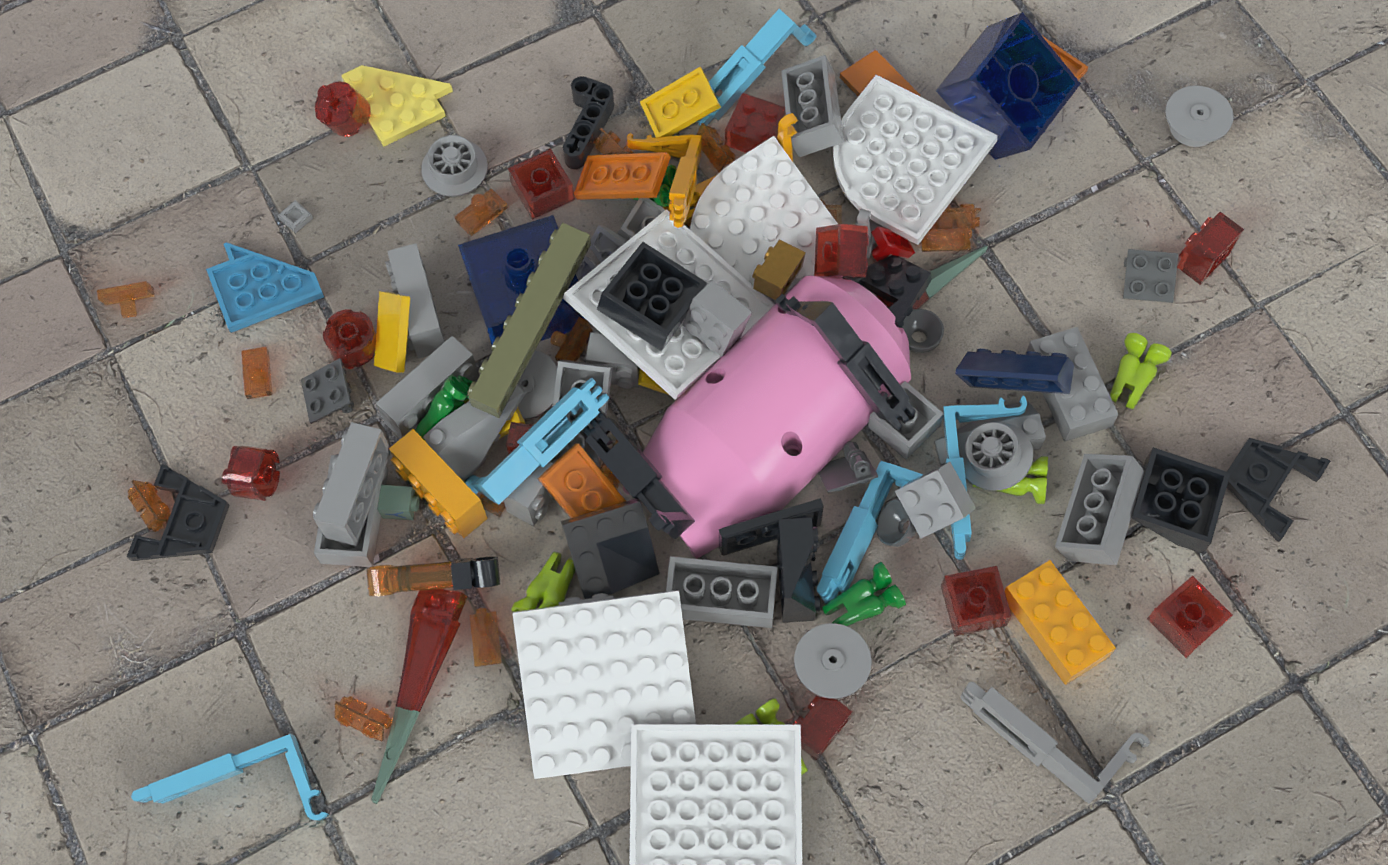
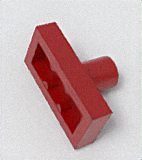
[871,226,915,261]

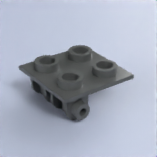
[1123,249,1178,303]
[301,358,354,424]
[818,441,878,493]

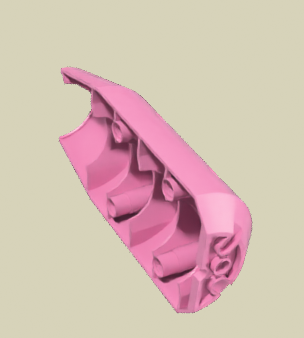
[623,276,911,559]

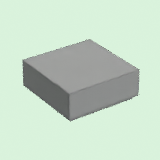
[277,200,313,233]

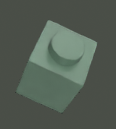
[377,485,420,520]

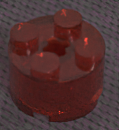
[315,81,371,137]
[323,309,376,369]
[222,445,280,501]

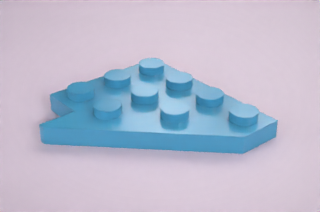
[206,243,324,333]

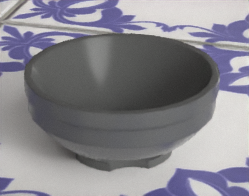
[902,309,944,353]
[877,499,917,547]

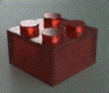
[725,93,786,153]
[508,149,575,220]
[1177,212,1244,285]
[814,224,869,279]
[941,566,1012,637]
[1147,575,1233,659]

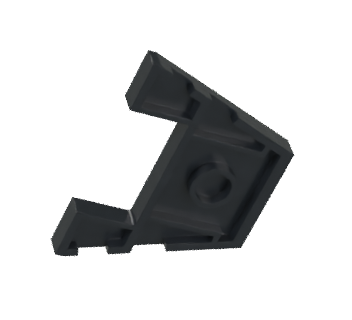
[842,255,932,328]
[1227,438,1331,542]
[126,464,230,561]

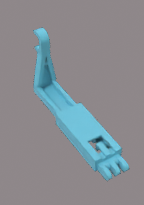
[696,9,817,128]
[464,378,609,505]
[943,395,1027,560]
[817,461,924,604]
[131,734,328,821]

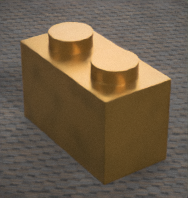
[752,239,806,300]

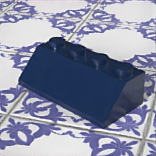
[955,348,1074,394]

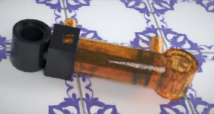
[366,556,500,596]

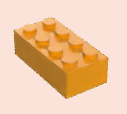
[389,429,488,538]
[1001,560,1116,685]

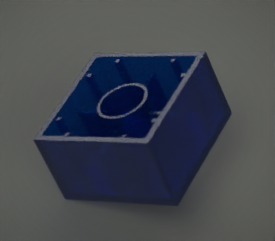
[936,12,1081,160]
[458,215,589,346]

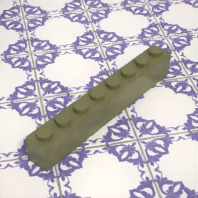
[467,222,591,418]

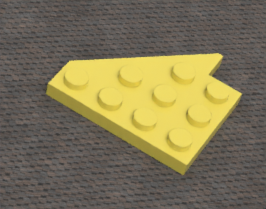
[341,65,453,147]

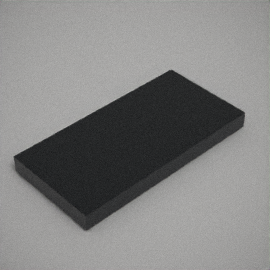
[719,498,824,556]

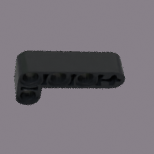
[563,76,615,170]

